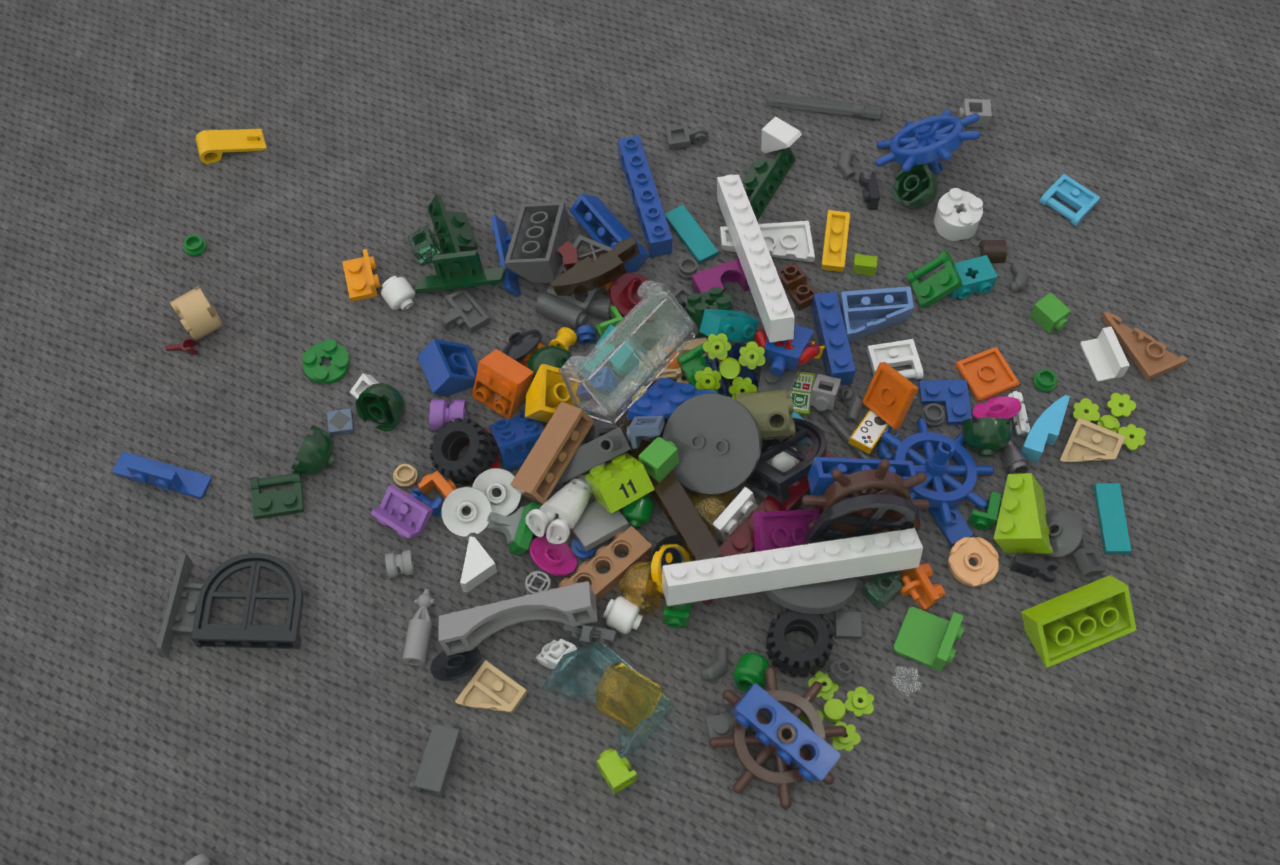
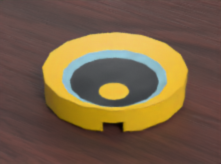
[651,544,691,594]

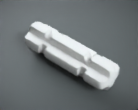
[1008,391,1030,436]

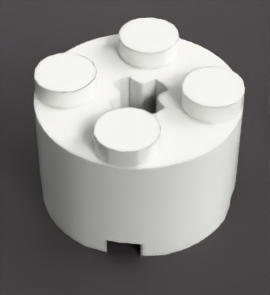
[934,188,983,241]

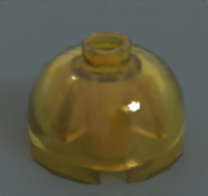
[619,561,663,613]

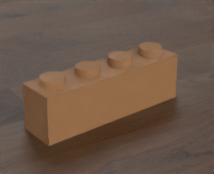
[510,401,594,504]

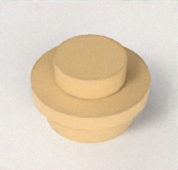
[393,464,418,488]

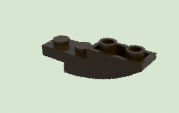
[550,236,640,296]

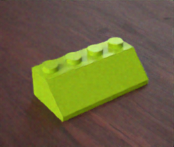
[1021,575,1137,668]

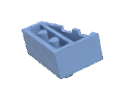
[838,286,914,342]

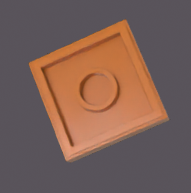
[954,347,1020,403]
[862,362,919,429]

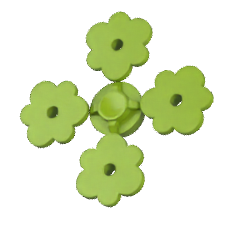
[695,333,765,400]
[1073,393,1146,451]
[799,671,874,751]

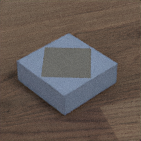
[327,408,354,436]

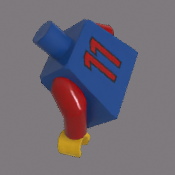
[754,324,825,376]

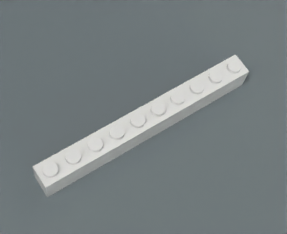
[717,174,795,342]
[662,528,923,606]

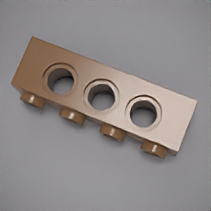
[557,525,652,603]

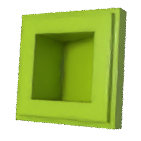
[852,253,877,276]

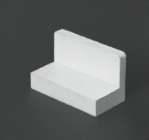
[1080,327,1130,382]

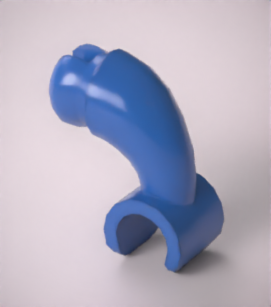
[877,426,899,460]
[410,488,442,517]

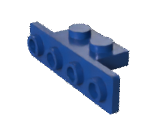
[491,214,521,297]
[113,452,212,499]

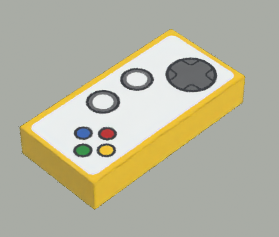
[848,410,889,455]

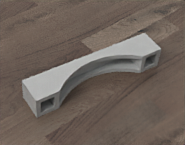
[439,581,598,656]

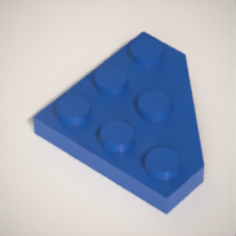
[627,378,722,420]

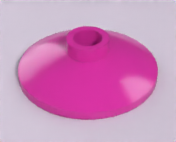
[972,396,1022,420]
[530,535,577,576]

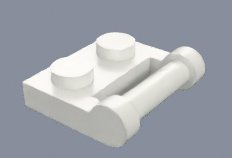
[867,339,923,380]
[712,487,758,543]

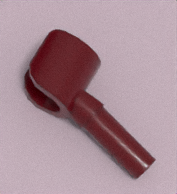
[165,337,200,355]

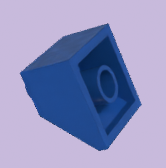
[417,339,478,396]

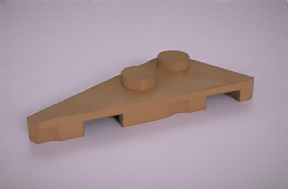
[1101,311,1188,381]

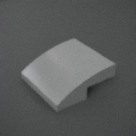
[569,501,629,552]

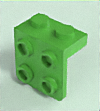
[893,607,965,672]

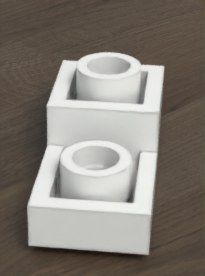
[536,639,577,669]

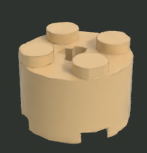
[170,286,224,341]

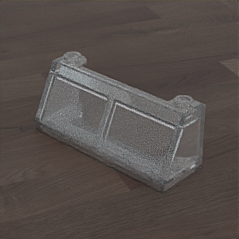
[559,280,699,424]

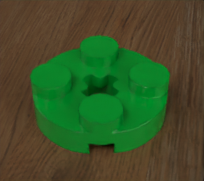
[302,339,350,385]

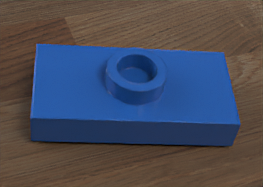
[928,506,974,547]

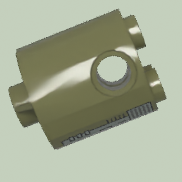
[736,389,795,441]

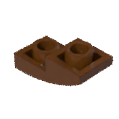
[777,262,818,310]

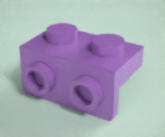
[371,485,433,539]

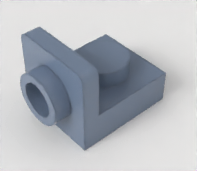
[627,416,665,449]

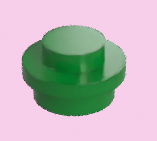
[183,234,207,256]
[1033,369,1057,392]

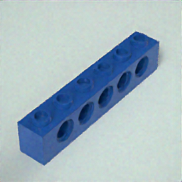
[618,135,673,258]

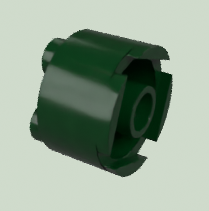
[686,287,734,338]

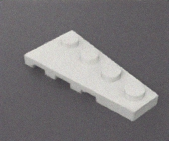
[720,221,815,262]

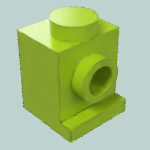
[597,748,637,795]

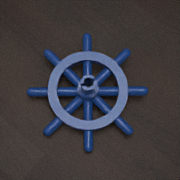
[875,109,980,174]
[881,418,994,525]

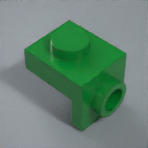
[967,492,1001,530]
[663,599,691,629]

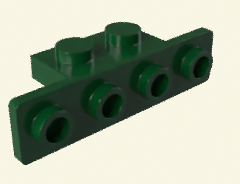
[742,147,796,220]
[428,194,478,254]
[414,250,506,293]

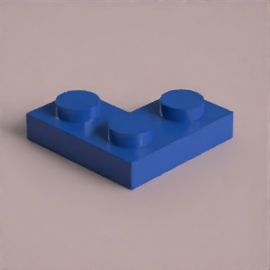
[918,380,972,425]

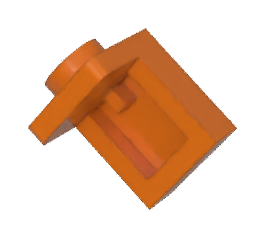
[418,471,457,499]

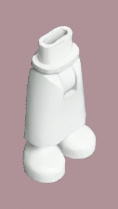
[525,475,592,544]

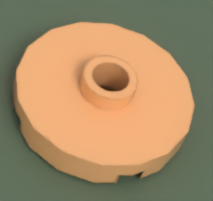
[947,537,999,587]

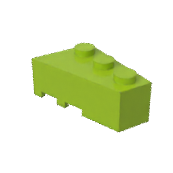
[994,473,1053,554]

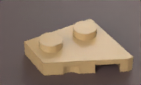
[1060,418,1126,462]
[455,660,528,714]

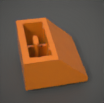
[472,349,534,419]

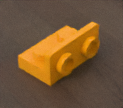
[342,249,381,302]

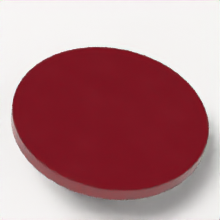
[609,273,663,324]

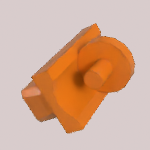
[900,563,946,611]

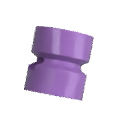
[429,399,467,430]

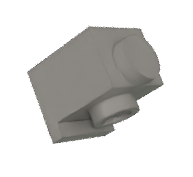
[958,99,992,129]
[809,374,841,411]

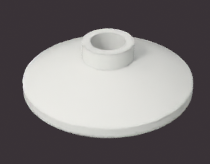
[472,468,521,516]
[442,487,492,537]

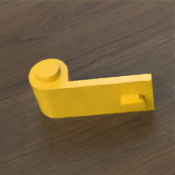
[195,129,267,164]

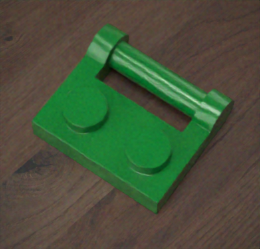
[907,249,963,308]

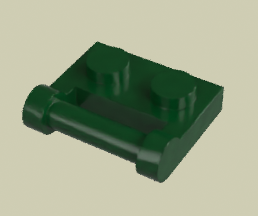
[250,471,304,520]

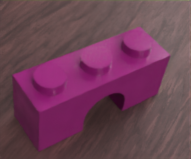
[691,257,750,293]

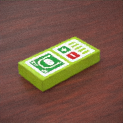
[789,372,815,416]

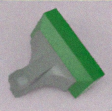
[487,502,541,556]

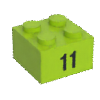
[584,453,655,514]

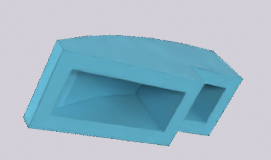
[1020,395,1070,463]

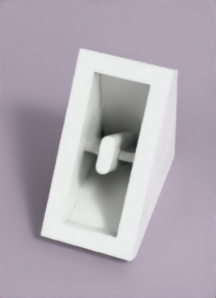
[761,116,802,153]
[460,537,497,592]

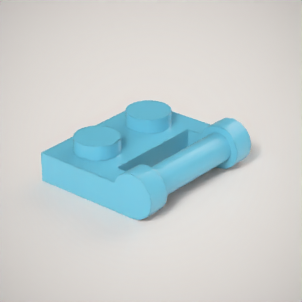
[1039,174,1101,227]

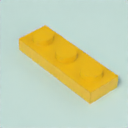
[821,210,850,272]

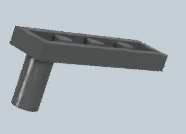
[554,426,632,488]

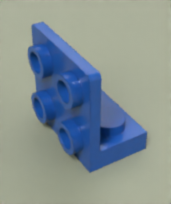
[489,412,544,471]

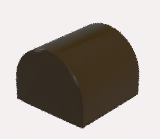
[979,240,1007,263]

